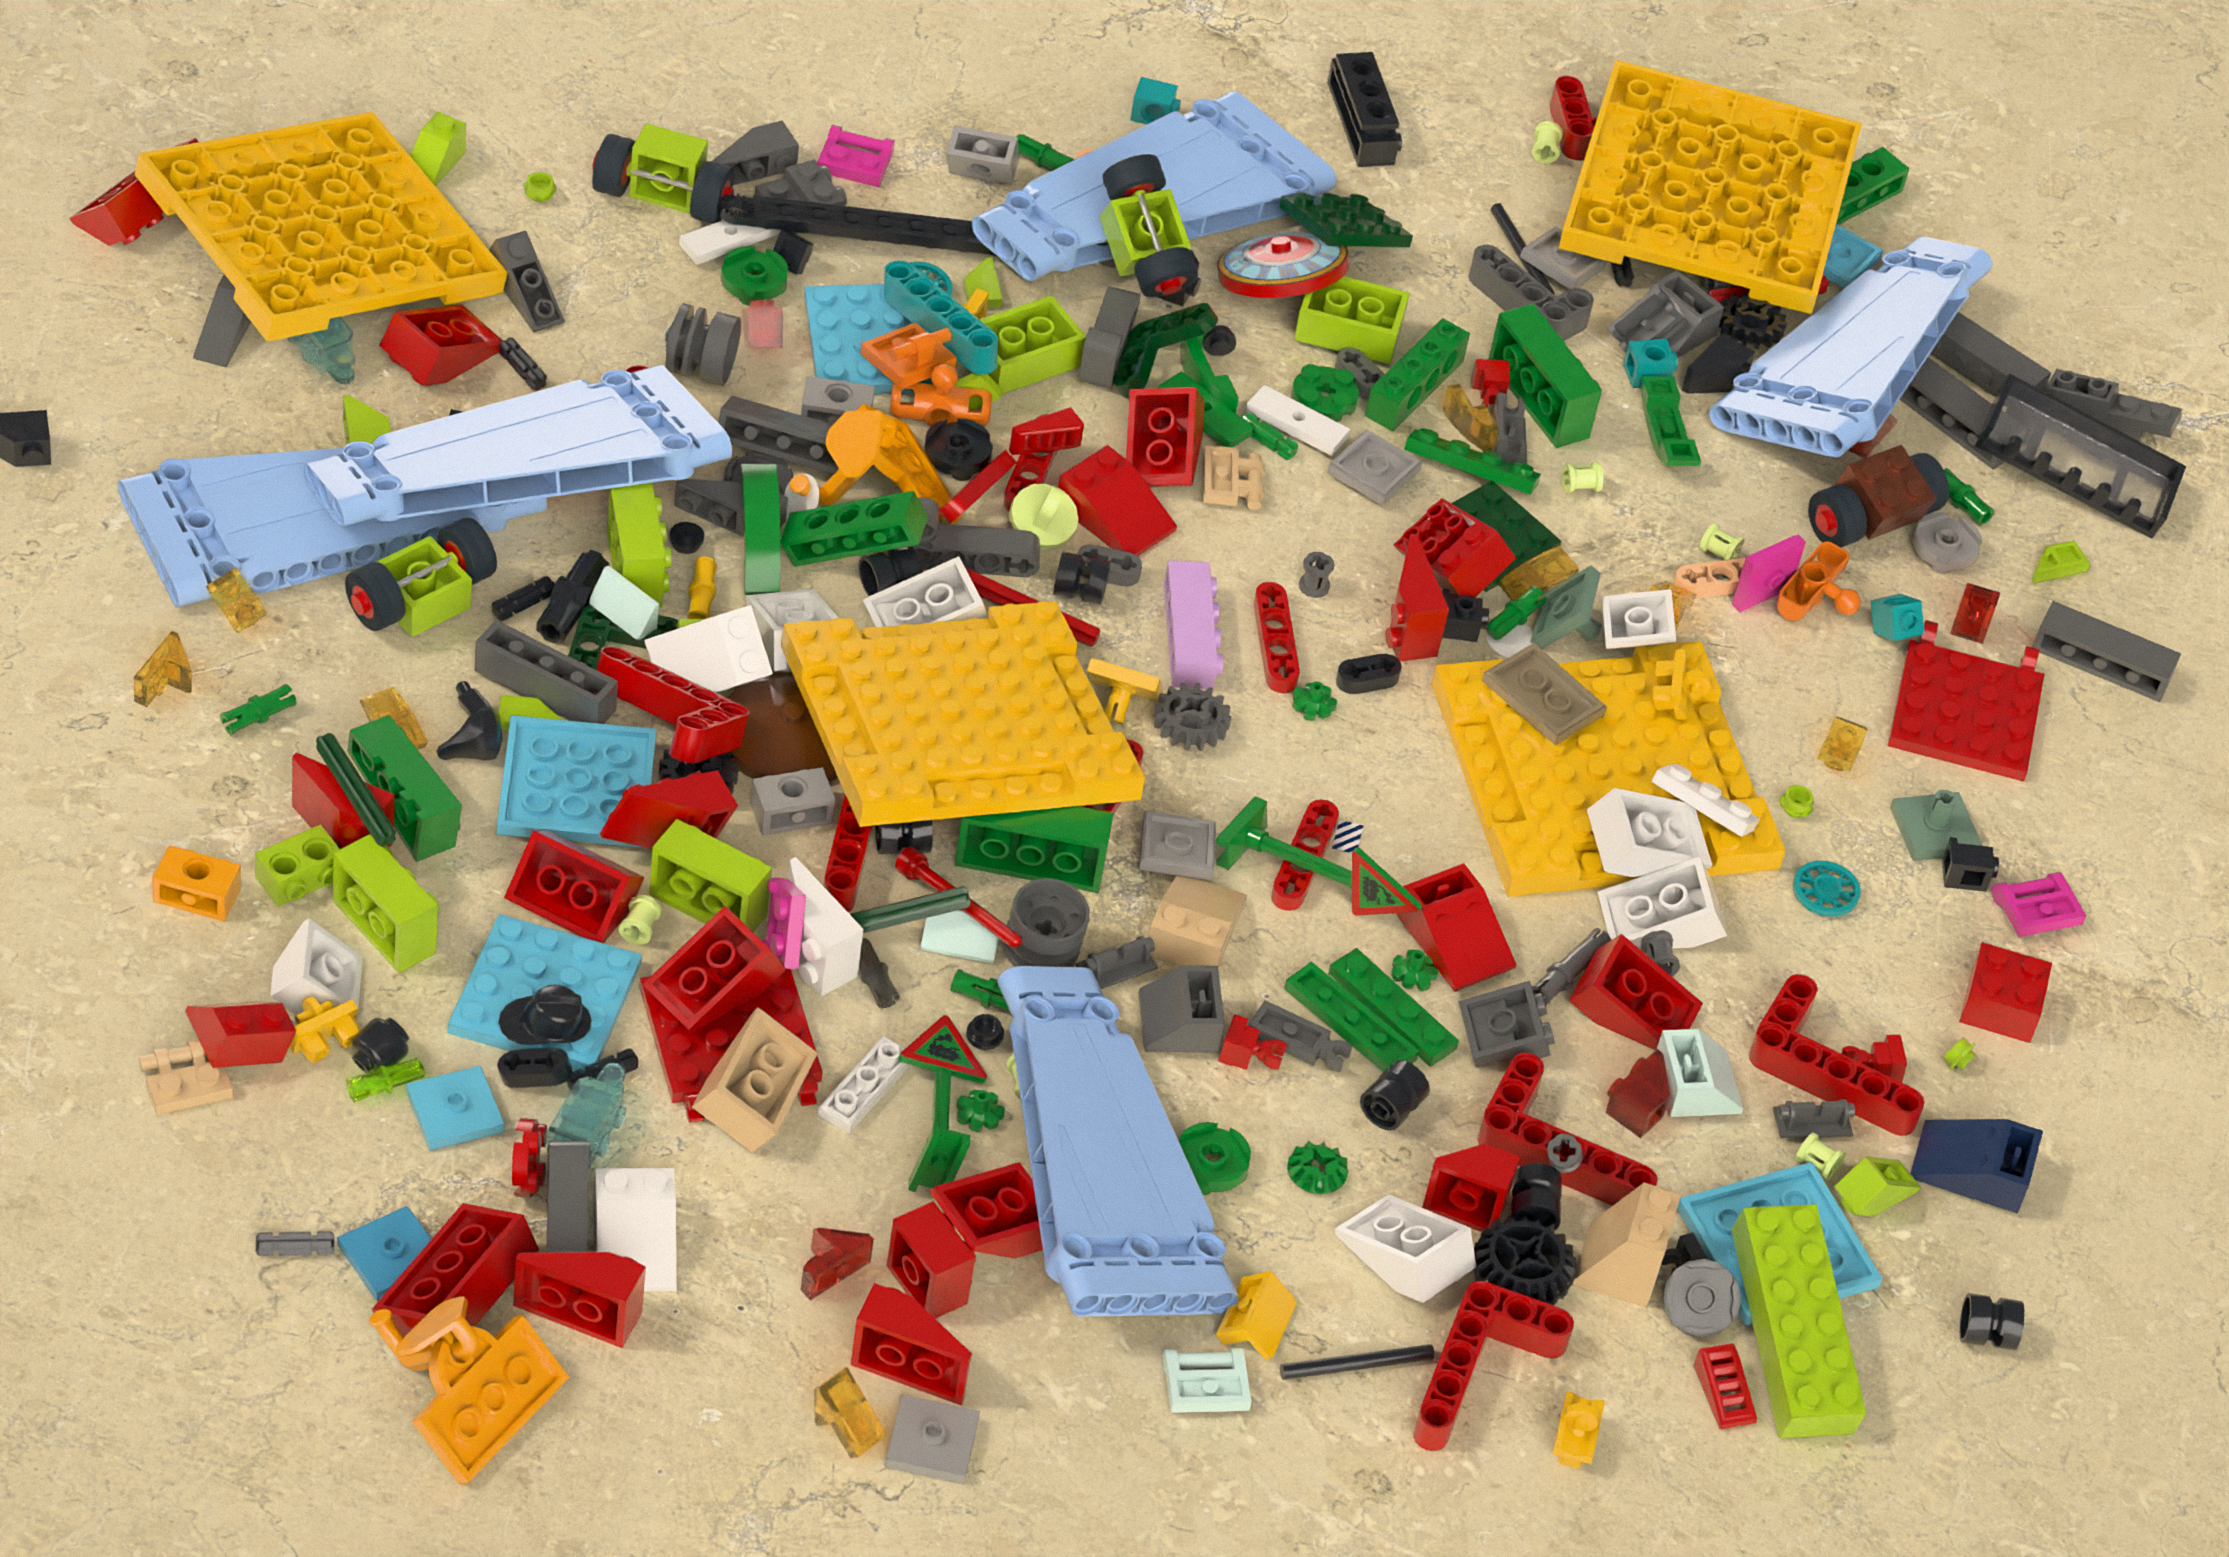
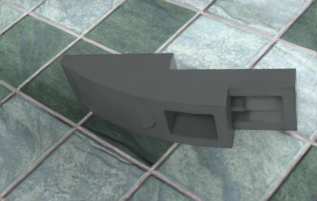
[2045,369,2182,440]

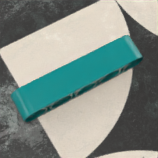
[884,260,998,375]

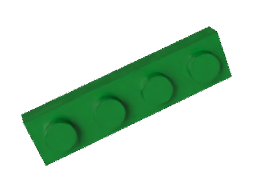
[1404,428,1541,495]
[1328,948,1459,1067]
[1284,961,1419,1072]

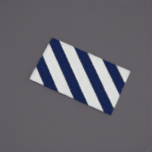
[1332,820,1363,853]

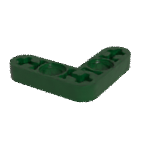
[1113,303,1218,398]
[568,605,678,670]

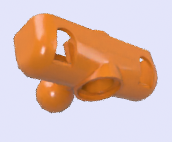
[890,364,992,427]
[1777,542,1861,621]

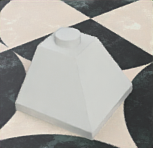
[1602,589,1676,650]
[270,918,363,1015]

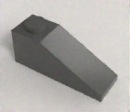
[193,274,251,368]

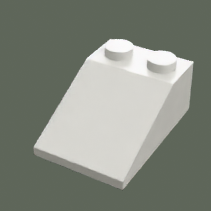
[863,556,988,627]
[746,589,838,672]
[644,605,773,693]
[1587,788,1712,877]
[1598,856,1727,950]
[788,857,863,996]
[593,1168,677,1292]
[1335,1194,1477,1303]

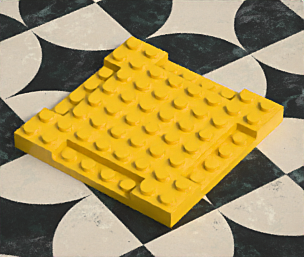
[1559,59,1862,314]
[135,112,508,342]
[781,601,1145,827]
[1431,641,1786,897]

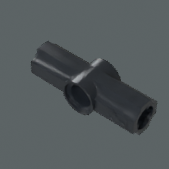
[536,549,609,644]

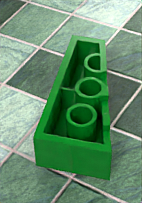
[347,715,462,862]

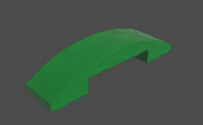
[1180,335,1239,413]
[1641,376,1701,466]
[741,464,781,595]

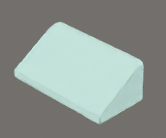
[589,566,659,640]
[920,910,1002,964]

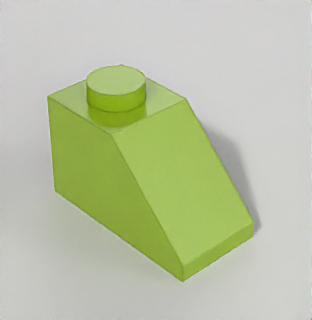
[410,111,466,186]
[343,395,394,445]
[1834,1156,1921,1217]

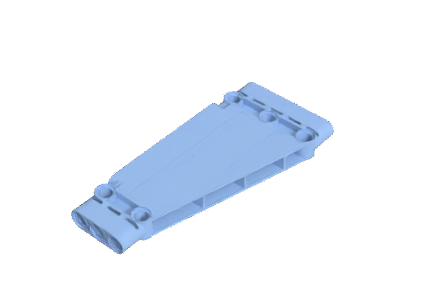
[972,91,1337,281]
[1709,237,1992,458]
[304,364,732,528]
[118,448,547,608]
[997,966,1239,1317]

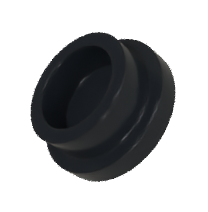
[1203,325,1236,356]
[669,522,705,554]
[966,1014,1004,1050]

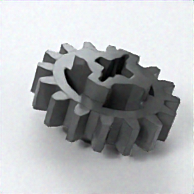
[1153,682,1232,751]

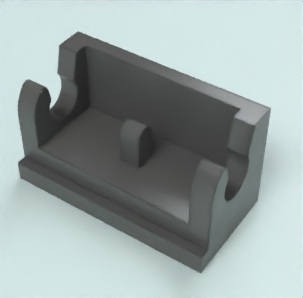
[1606,286,1688,352]
[1491,393,1527,464]

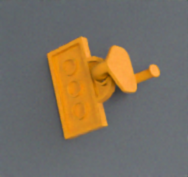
[789,403,964,525]
[369,1296,569,1484]

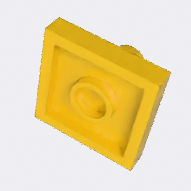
[1087,658,1164,725]

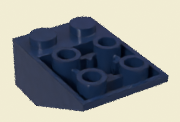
[1910,1119,2043,1213]

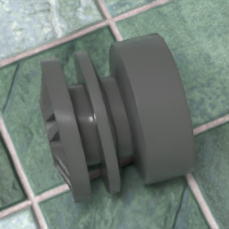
[665,303,742,386]
[1003,878,1090,967]

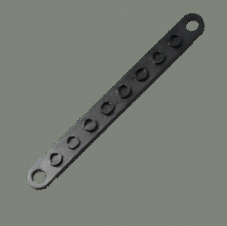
[719,193,997,256]

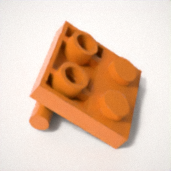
[861,322,956,389]

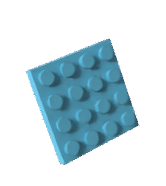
[804,282,938,394]
[496,715,657,848]
[447,914,642,1071]
[1677,1162,1883,1326]

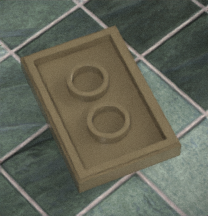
[1482,643,1607,745]

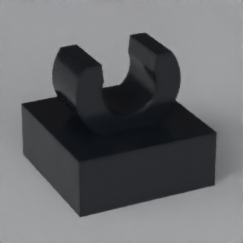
[773,229,814,275]
[1661,1232,1709,1275]

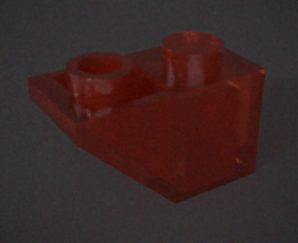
[742,300,783,348]
[1605,1049,1670,1139]

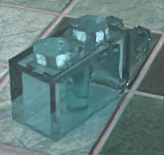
[287,317,355,385]
[547,1063,627,1169]

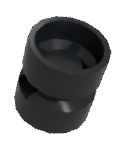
[858,546,923,596]
[1053,551,1111,605]
[875,820,933,854]
[1360,1060,1430,1131]
[1511,1163,1562,1230]
[1959,1293,2025,1350]

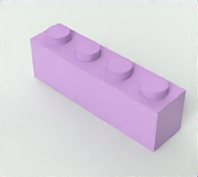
[1164,561,1223,689]

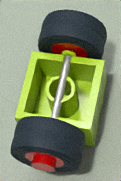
[592,123,734,224]
[1099,154,1198,297]
[345,517,497,637]

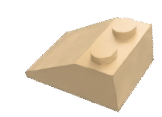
[1148,875,1247,969]
[692,1008,818,1153]

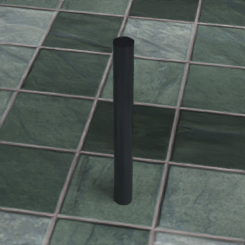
[1491,203,1554,294]
[1280,1344,1435,1380]

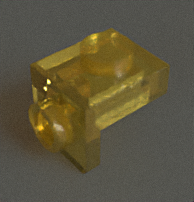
[206,567,266,633]
[1817,716,1868,771]

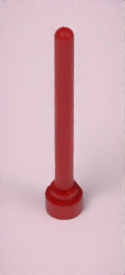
[895,847,1022,948]

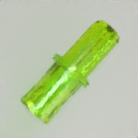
[346,1058,425,1103]

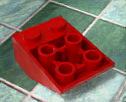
[1394,498,1516,597]
[599,770,738,849]
[1396,863,1517,992]

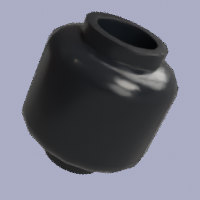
[351,1017,409,1075]

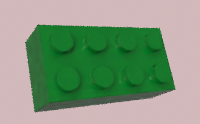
[1488,303,1602,448]
[955,806,1114,893]

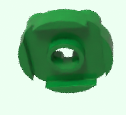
[721,246,788,306]
[1291,364,1359,422]
[1179,1122,1251,1195]

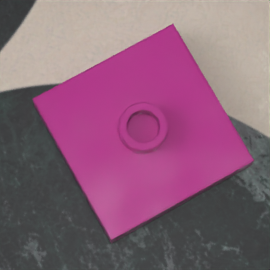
[1732,534,1806,613]

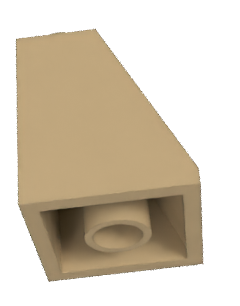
[1573,1183,1681,1307]

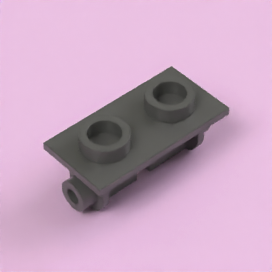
[1075,936,1158,989]
[1773,1099,1855,1139]

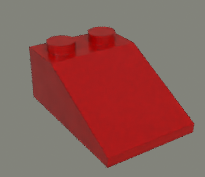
[379,305,502,386]
[1126,387,1205,487]
[1058,445,1177,556]
[1385,534,1449,661]
[292,752,394,849]
[643,906,786,1033]
[1568,934,1703,1051]
[930,1162,1043,1259]
[513,1252,646,1348]
[850,1283,972,1406]

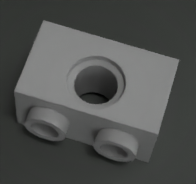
[946,126,1020,185]
[801,376,875,424]
[750,767,835,836]

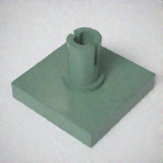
[1530,565,1602,649]
[1890,790,1982,861]

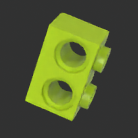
[255,824,340,907]

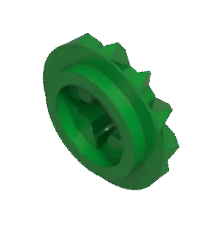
[1287,1140,1349,1194]

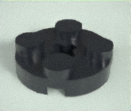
[924,418,993,481]

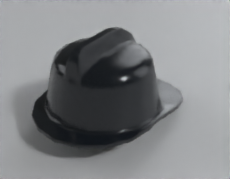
[498,984,592,1045]

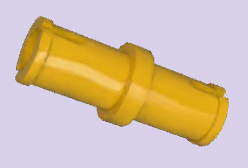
[687,556,718,619]

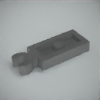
[1248,1000,1352,1072]

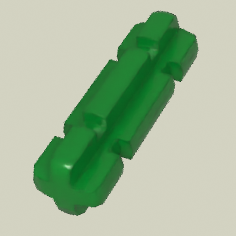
[1241,412,1299,460]

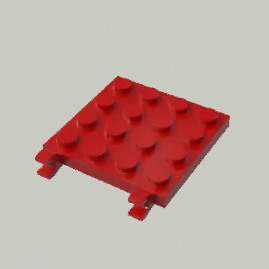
[1887,620,2045,782]
[639,969,823,1123]

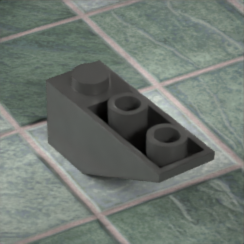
[712,120,799,186]
[489,230,565,332]
[674,479,788,537]

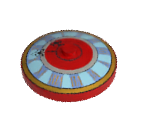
[1217,232,1349,298]

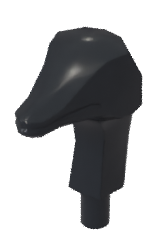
[436,681,503,761]

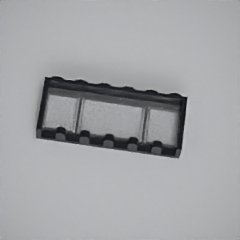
[1974,373,2186,539]

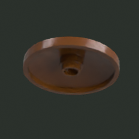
[727,672,838,782]

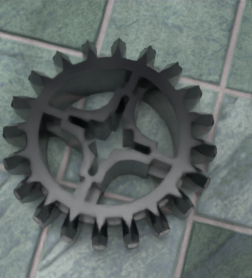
[1473,1215,1577,1306]

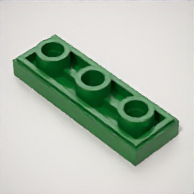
[1158,371,1253,448]

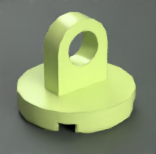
[1009,484,1079,551]

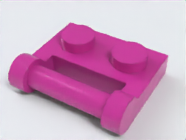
[817,124,895,188]
[1992,872,2086,937]
[762,877,806,969]

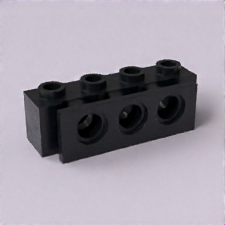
[1327,52,1402,167]

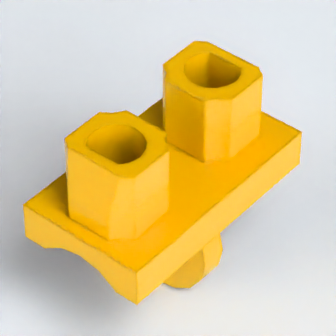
[1653,649,1712,720]
[289,996,360,1064]
[1552,1391,1605,1468]

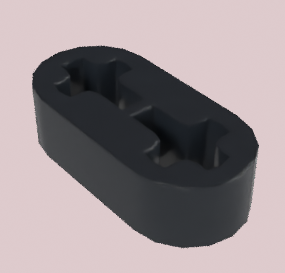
[1336,653,1402,694]
[497,1048,572,1088]

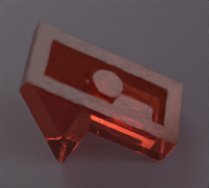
[801,1227,874,1301]

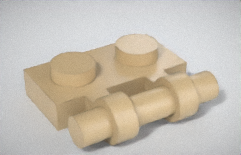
[1203,445,1264,510]
[138,1039,233,1116]

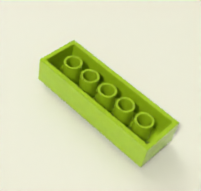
[1731,1204,1867,1439]

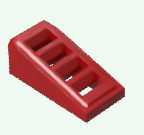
[1009,407,1084,455]
[1693,1343,1757,1429]

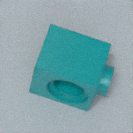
[1130,77,1181,125]
[1623,339,1678,388]
[1871,593,1924,641]

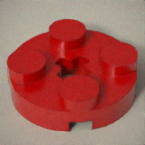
[512,1118,548,1198]

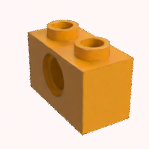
[152,845,241,922]

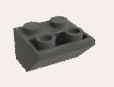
[1647,270,1724,358]
[1138,965,1225,1053]

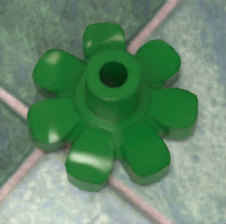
[1292,681,1337,721]
[1391,949,1438,991]
[956,1090,1005,1133]

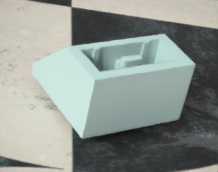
[1654,1029,1743,1117]

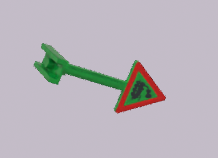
[1216,796,1422,916]
[898,1015,987,1192]

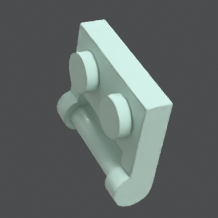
[1163,1348,1251,1413]

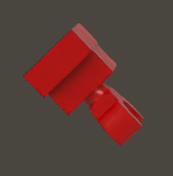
[1471,359,1510,414]
[1218,1014,1287,1070]
[1841,1034,1907,1083]

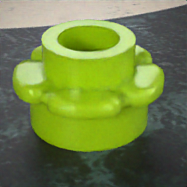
[524,172,556,202]
[1779,785,1814,818]
[1943,1037,1976,1070]

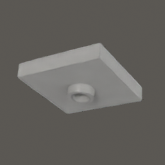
[1520,226,1607,289]
[1327,429,1422,506]
[1139,811,1216,881]
[885,1395,980,1484]

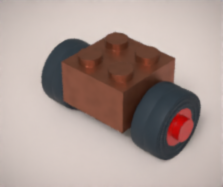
[1808,444,1949,548]

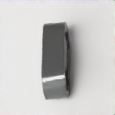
[1335,348,1384,400]
[1077,545,1142,587]

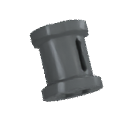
[1299,552,1335,598]
[1641,930,1680,976]
[1547,1134,1583,1174]

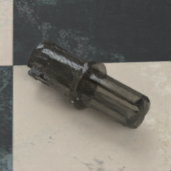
[859,938,900,1008]

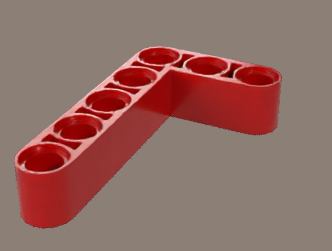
[1550,75,1598,161]
[596,647,750,763]
[823,794,943,912]
[1749,974,1925,1136]
[1477,1053,1658,1206]
[1413,1281,1574,1451]

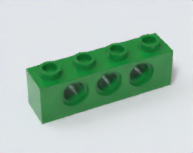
[1836,147,1910,225]
[1365,318,1470,432]
[780,491,928,567]

